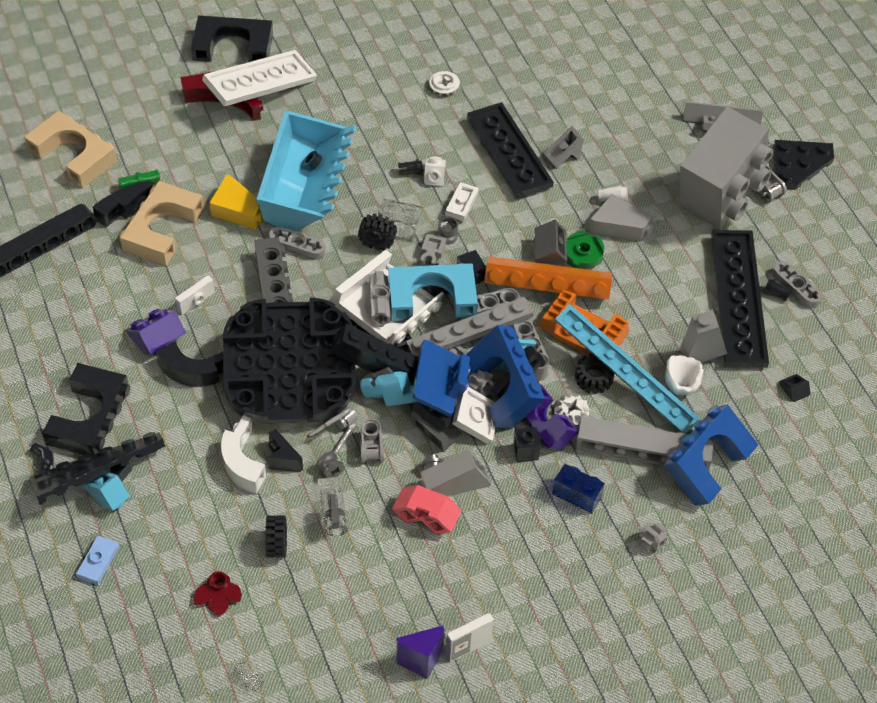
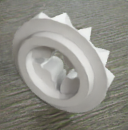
[429,71,460,96]
[554,394,590,425]

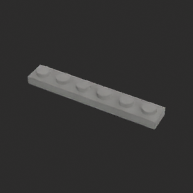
[406,296,533,358]

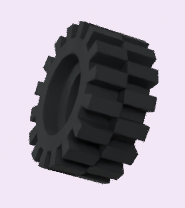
[358,214,398,250]
[575,353,615,394]
[265,515,287,558]

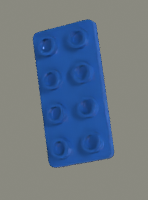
[412,340,471,416]

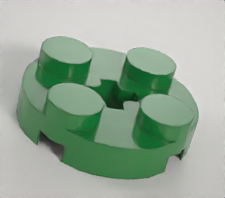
[566,232,605,269]

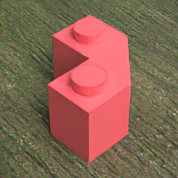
[391,485,462,535]

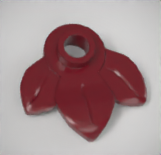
[194,571,242,616]

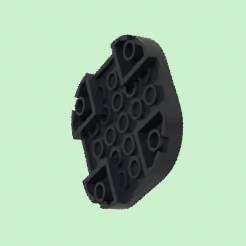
[223,297,356,424]

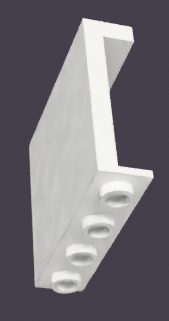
[331,250,444,345]

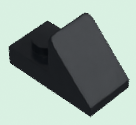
[267,428,303,472]

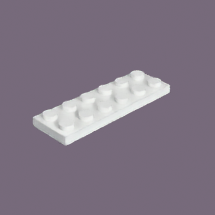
[202,50,317,106]

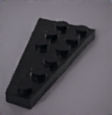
[29,432,165,505]

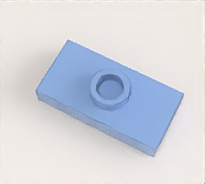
[76,536,120,585]

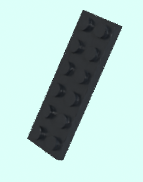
[467,102,554,199]

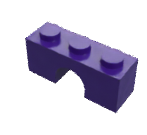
[525,384,579,450]

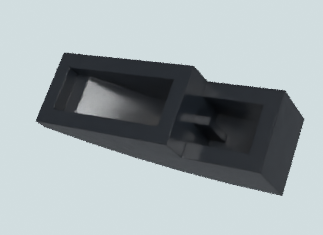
[92,180,153,228]

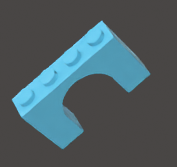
[388,263,478,321]

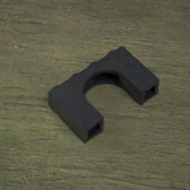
[191,15,273,62]
[42,363,130,455]

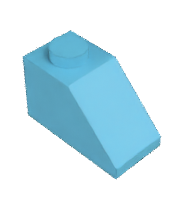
[81,473,130,510]

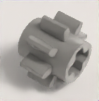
[468,370,495,396]
[639,522,668,551]

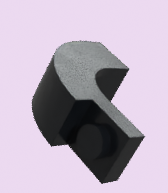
[155,342,223,387]

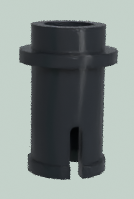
[398,159,423,175]
[764,279,792,301]

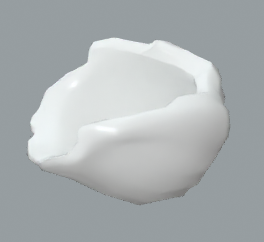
[665,355,704,396]

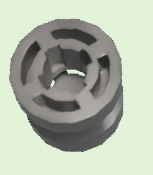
[438,216,458,245]

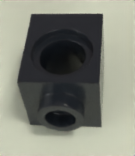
[513,427,541,463]

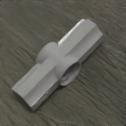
[369,271,390,327]

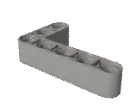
[460,288,549,381]

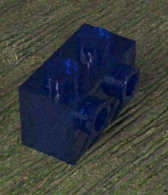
[552,463,605,514]

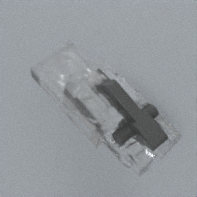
[317,477,348,537]

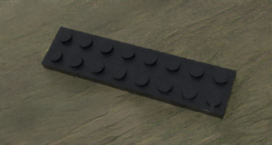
[711,230,769,368]

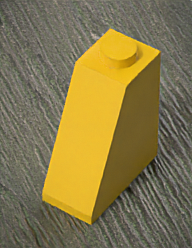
[210,175,264,230]

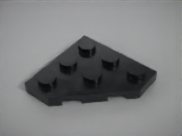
[773,140,834,190]

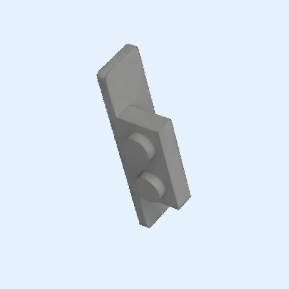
[683,101,763,131]

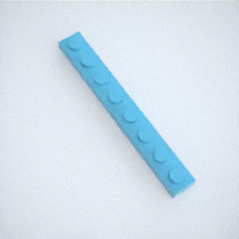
[555,304,700,435]

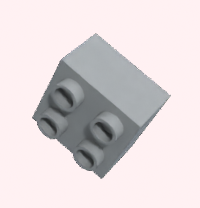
[680,106,773,230]

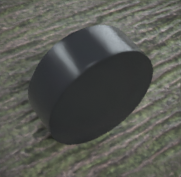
[303,151,322,171]

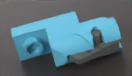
[360,367,418,407]

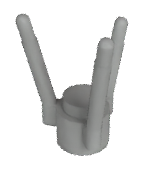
[308,407,358,455]

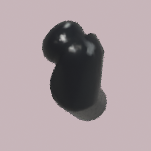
[30,443,54,470]

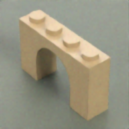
[24,111,117,189]
[119,181,204,266]

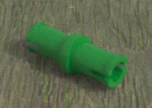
[118,170,161,189]

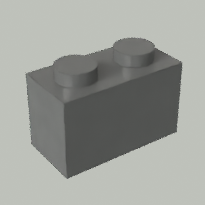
[533,219,567,266]

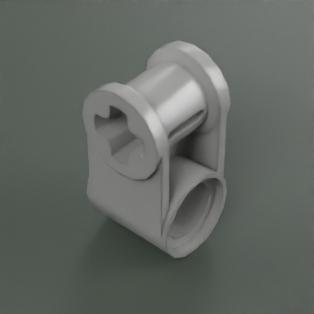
[757,166,787,203]
[361,419,384,463]

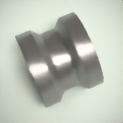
[316,451,345,480]

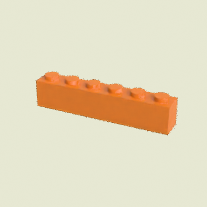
[484,256,612,300]

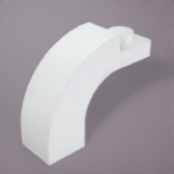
[221,415,266,494]

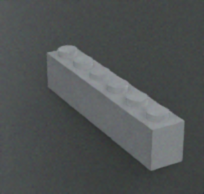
[576,416,714,472]

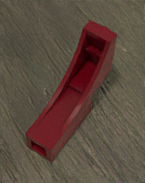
[180,71,264,121]

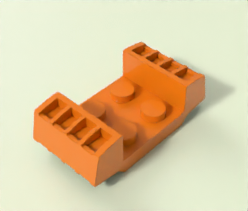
[538,289,629,356]

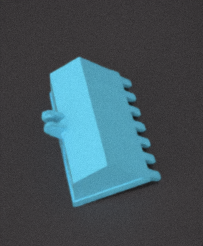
[256,111,356,232]

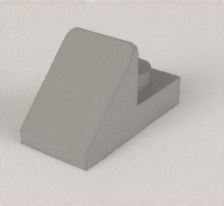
[544,126,584,168]

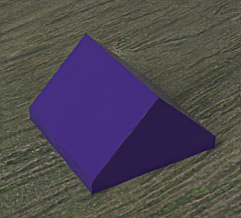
[396,625,444,679]

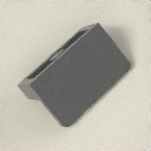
[412,412,462,452]

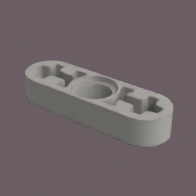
[269,227,325,260]
[773,261,822,308]

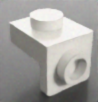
[424,157,446,186]

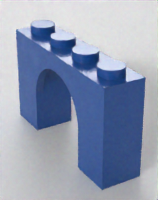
[466,325,545,428]
[664,404,759,506]

